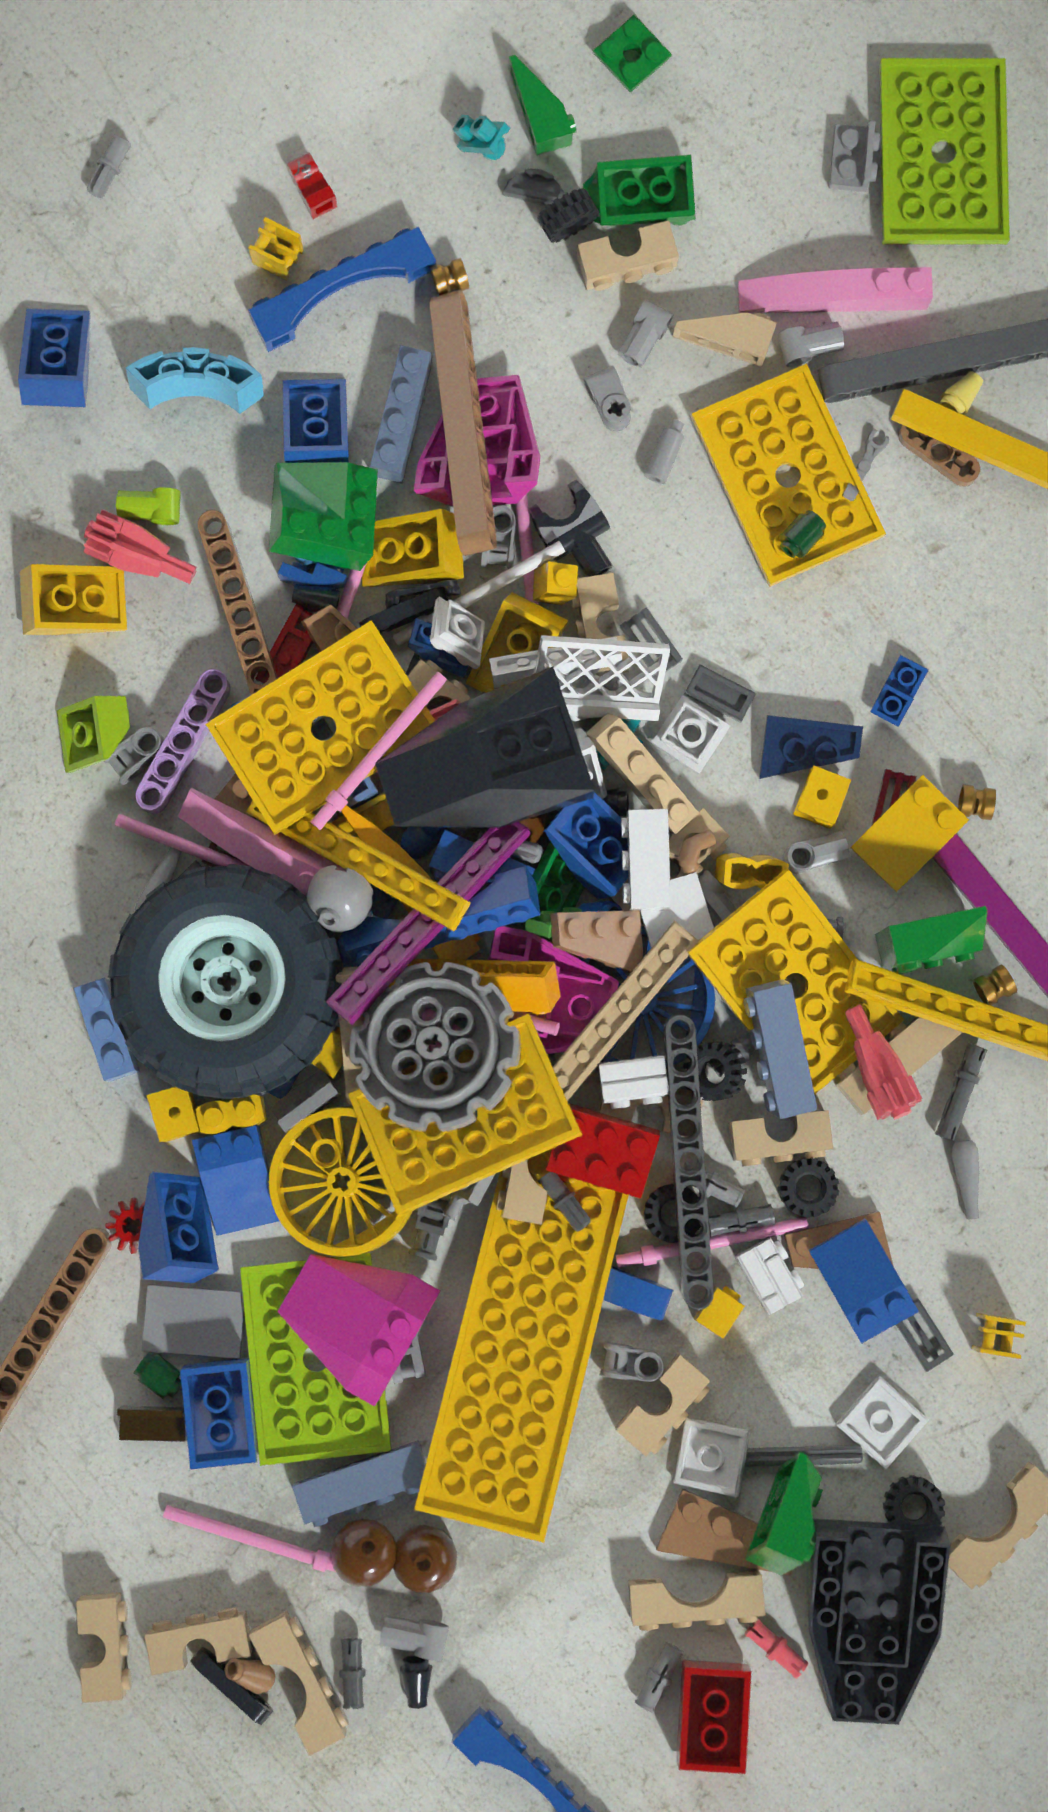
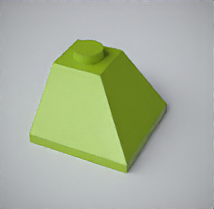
[57,696,130,773]

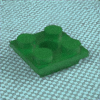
[592,14,672,93]

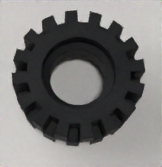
[537,188,599,243]
[683,1041,747,1101]
[778,1158,839,1217]
[644,1184,701,1243]
[883,1475,946,1526]

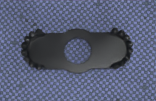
[385,579,461,609]

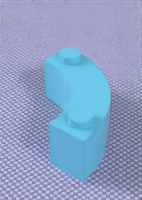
[126,348,264,414]

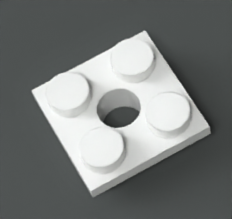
[430,597,485,669]
[651,695,731,774]

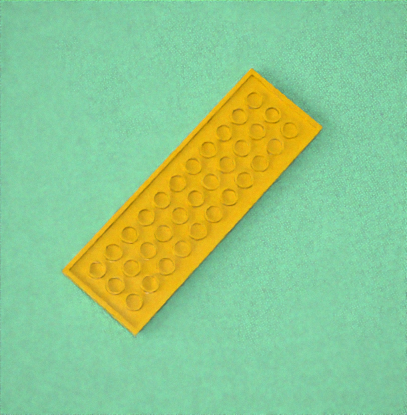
[414,1149,629,1543]

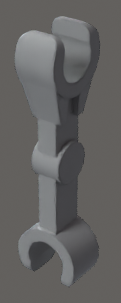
[843,430,889,501]

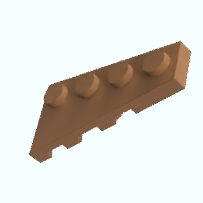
[656,1488,792,1575]

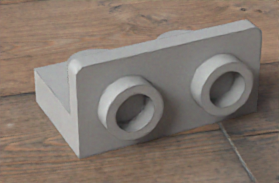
[829,120,880,192]
[270,1070,341,1133]

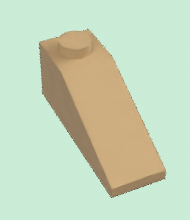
[673,312,777,367]

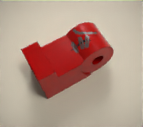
[286,152,337,220]

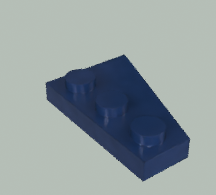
[759,715,863,779]

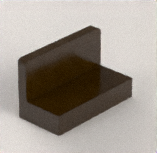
[117,1406,187,1442]

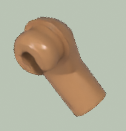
[678,829,716,874]

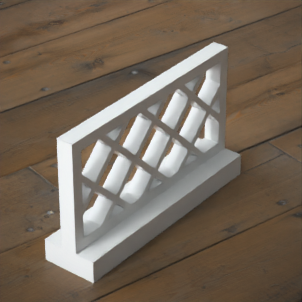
[534,635,670,721]
[489,637,624,722]

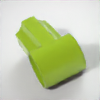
[116,487,181,526]

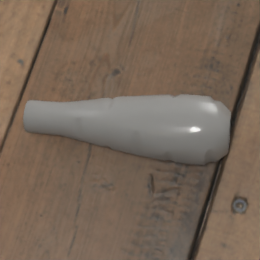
[135,847,182,911]
[952,1140,979,1219]

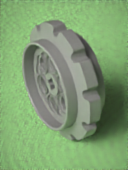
[350,962,521,1131]

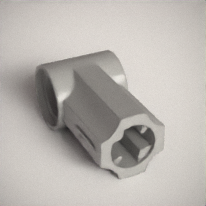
[618,299,674,368]
[777,321,845,367]
[782,831,850,874]
[698,870,737,927]
[379,1615,449,1661]

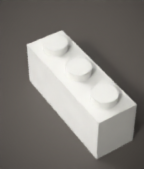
[621,809,671,910]

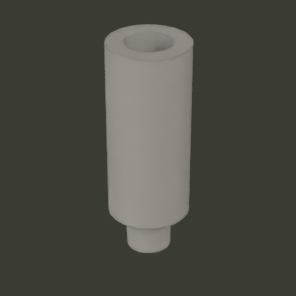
[644,419,684,484]

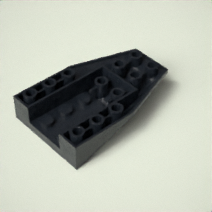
[375,667,595,828]
[807,1519,951,1725]

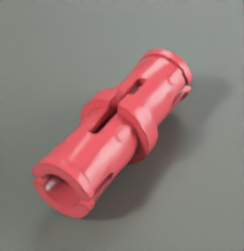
[744,1619,809,1679]

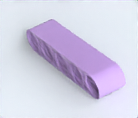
[135,669,231,814]

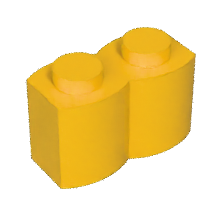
[715,853,789,889]
[196,1094,268,1135]

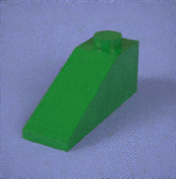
[509,55,577,156]

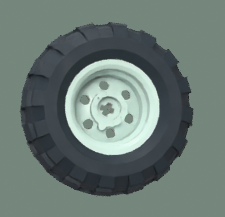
[108,864,343,1099]

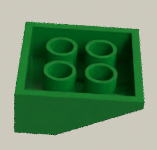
[269,462,378,571]
[875,906,988,975]
[745,1452,823,1575]

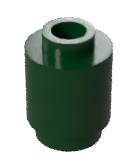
[779,510,826,558]
[134,1352,182,1399]

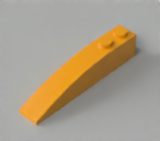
[341,805,481,960]
[388,959,561,1015]

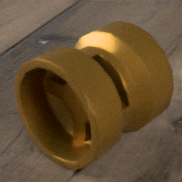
[430,258,469,296]
[958,784,996,820]
[973,964,1017,1006]

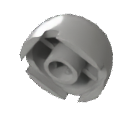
[306,866,373,932]

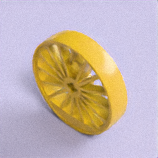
[269,1107,413,1257]

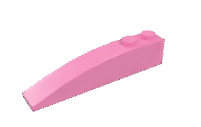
[738,267,933,313]
[178,788,346,896]

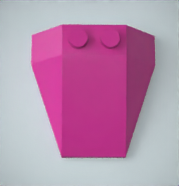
[414,375,541,507]
[488,926,619,1054]
[278,1254,441,1407]

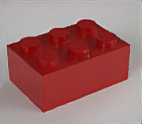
[546,1103,660,1199]
[676,1660,752,1774]

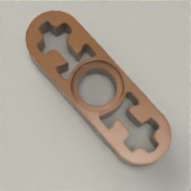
[898,425,980,487]

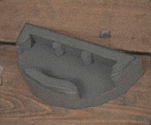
[503,168,564,206]

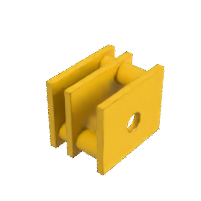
[248,217,304,281]
[793,766,851,829]
[147,1087,200,1143]
[971,1313,1026,1359]

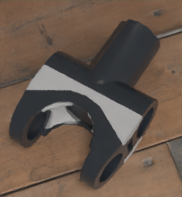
[528,480,613,577]

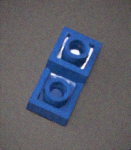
[278,562,348,589]
[408,618,469,678]
[870,655,929,727]
[603,1266,673,1321]

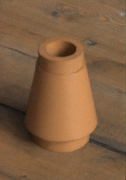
[225,1659,275,1694]

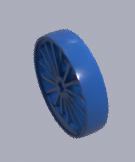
[580,926,715,1066]

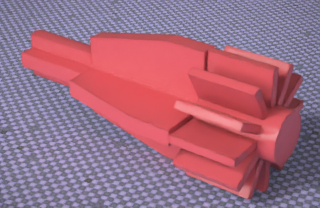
[84,509,197,584]
[845,1005,922,1120]

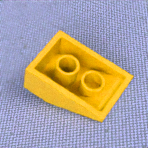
[362,508,464,587]
[19,564,127,635]
[465,592,569,693]
[850,775,969,892]

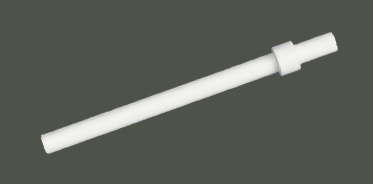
[393,541,565,646]

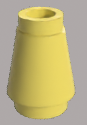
[939,371,983,415]

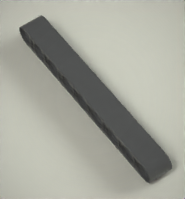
[817,319,1048,403]
[663,1015,714,1310]

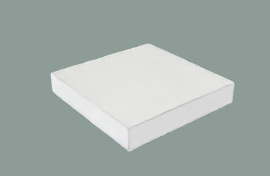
[640,872,714,948]
[836,1375,929,1469]
[673,1417,750,1497]

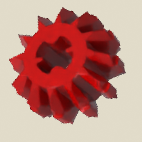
[105,1198,145,1254]

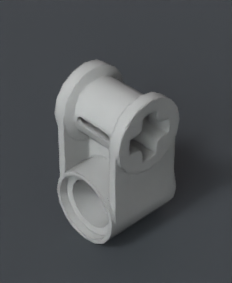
[584,365,631,431]
[481,505,516,569]
[104,727,164,785]
[599,1342,663,1382]

